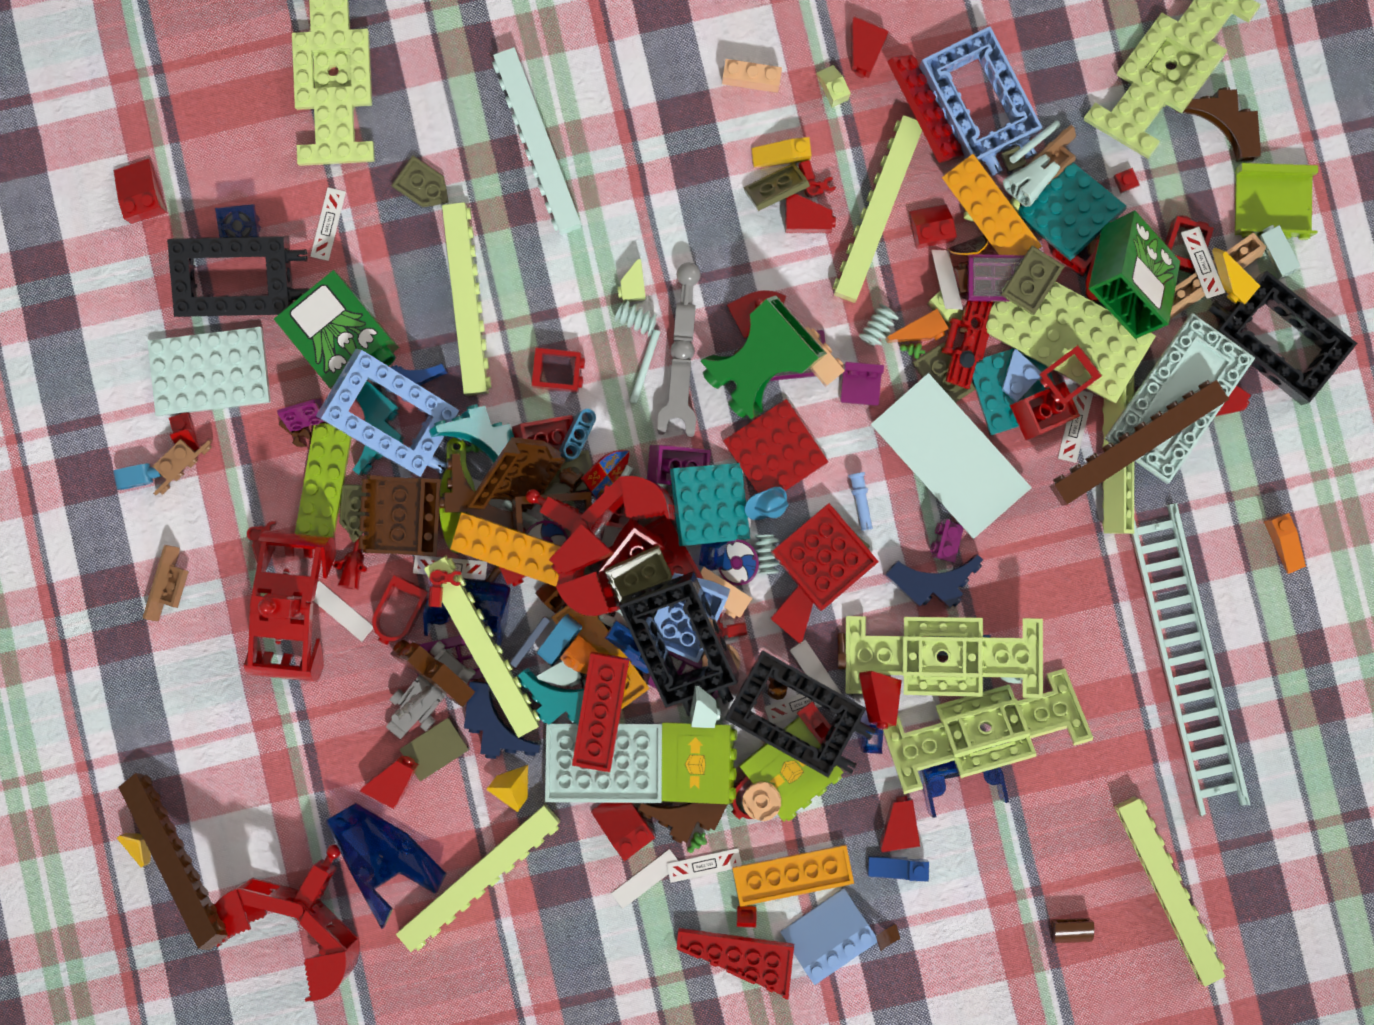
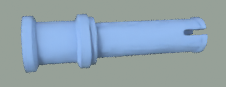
[848,472,873,531]

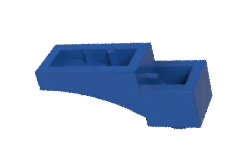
[390,364,448,386]
[605,621,649,674]
[868,856,929,882]

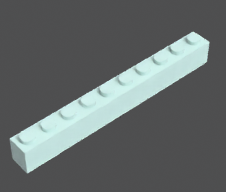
[492,47,582,235]

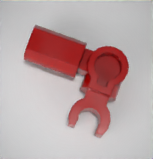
[798,160,836,198]
[247,521,279,563]
[428,569,461,607]
[717,612,747,638]

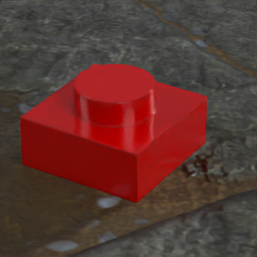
[1113,168,1140,194]
[737,906,757,928]

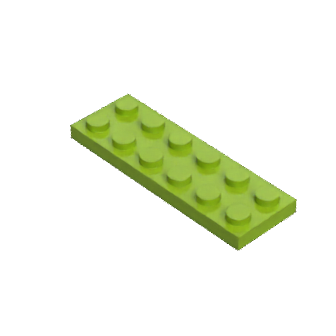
[295,423,352,538]

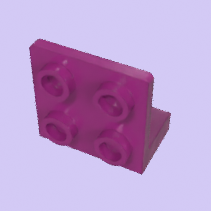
[841,362,884,406]
[277,398,324,431]
[930,519,964,563]

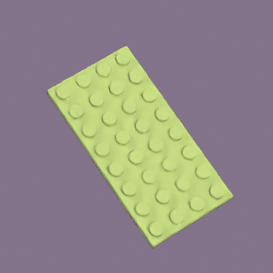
[986,266,1156,404]

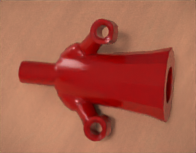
[332,539,367,590]

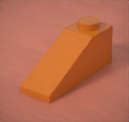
[885,309,949,343]
[1263,513,1306,574]
[560,636,600,674]

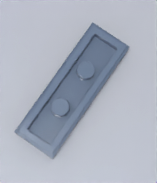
[510,616,551,668]

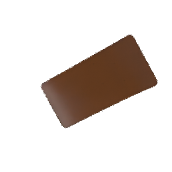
[876,924,900,951]

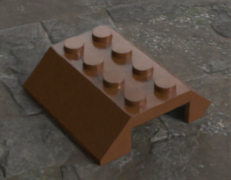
[467,437,565,512]
[358,475,441,556]

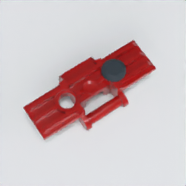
[941,298,993,389]

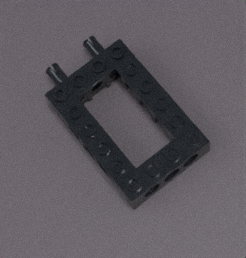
[167,236,309,317]
[1207,271,1358,405]
[619,571,739,716]
[724,650,876,778]

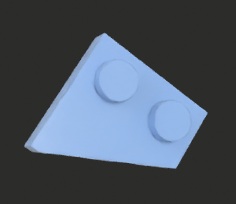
[1001,349,1041,403]

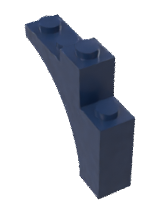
[884,555,983,608]
[464,681,541,759]

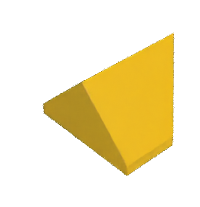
[486,765,528,812]
[117,833,151,868]

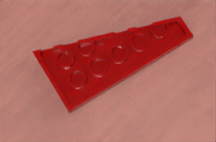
[676,928,795,1000]

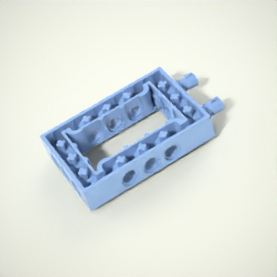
[919,26,1042,176]
[316,349,462,477]

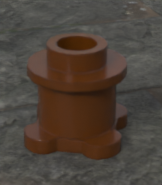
[559,467,584,493]
[768,677,788,700]

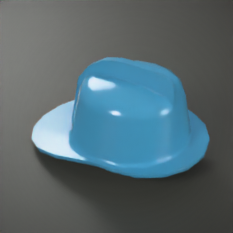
[745,487,789,520]

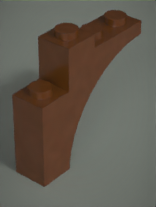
[1175,87,1261,162]
[439,454,514,529]
[390,639,475,707]
[638,786,735,843]

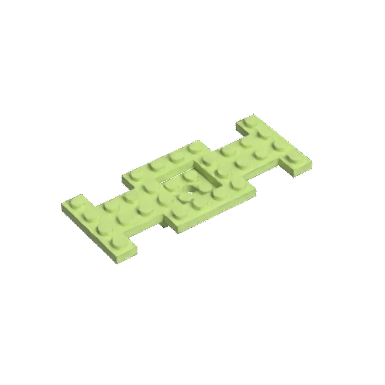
[292,0,375,166]
[1084,0,1261,159]
[846,616,1043,698]
[882,669,1093,794]

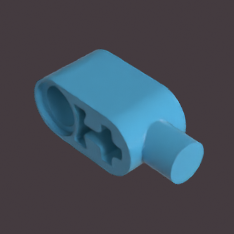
[113,464,162,490]

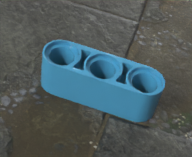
[559,409,596,462]
[537,614,582,666]

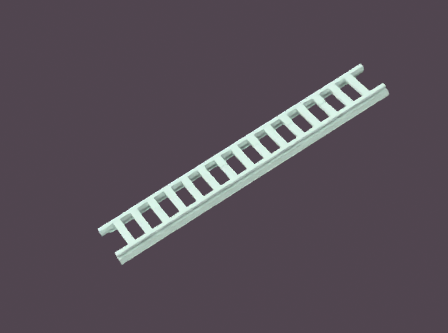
[1131,503,1250,816]

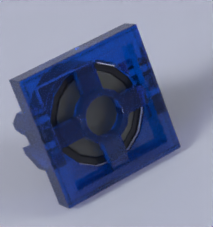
[215,204,261,237]

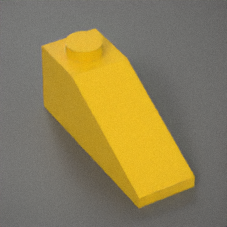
[752,137,812,168]
[1212,247,1260,304]

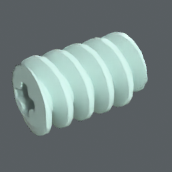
[614,300,657,337]
[859,304,898,346]
[755,535,779,574]

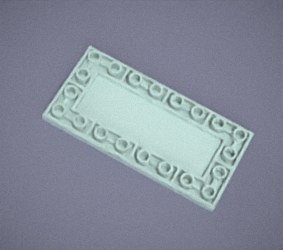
[1104,313,1255,484]
[870,373,1032,539]

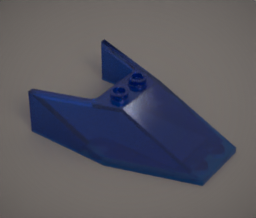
[326,803,447,929]

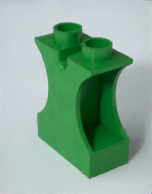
[700,296,827,419]

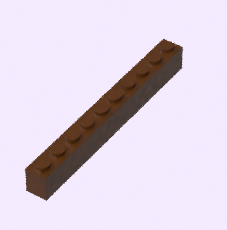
[1049,380,1229,506]
[118,773,228,950]

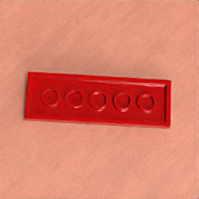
[887,55,964,163]
[572,652,630,773]

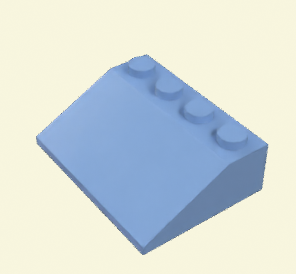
[653,573,730,663]
[780,888,877,985]

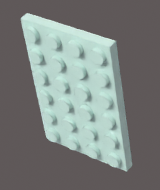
[147,327,271,417]
[545,724,662,803]

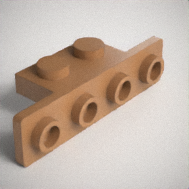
[1020,125,1076,185]
[152,438,213,496]
[143,545,189,621]

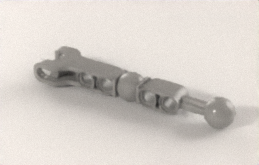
[657,262,701,437]

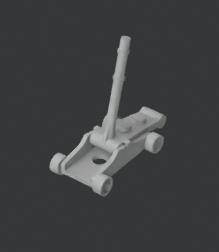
[386,641,476,740]

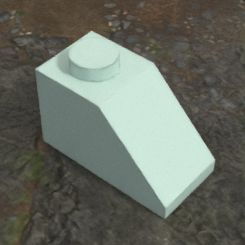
[537,661,583,687]
[690,686,720,728]

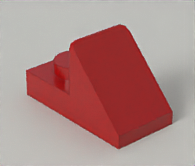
[169,412,200,451]
[797,701,831,744]

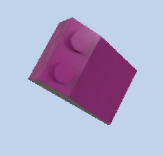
[647,445,711,485]

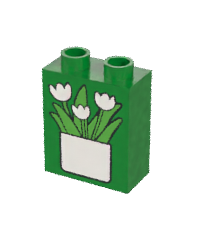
[1088,210,1180,339]
[274,270,400,389]

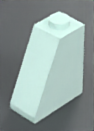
[1260,225,1301,280]

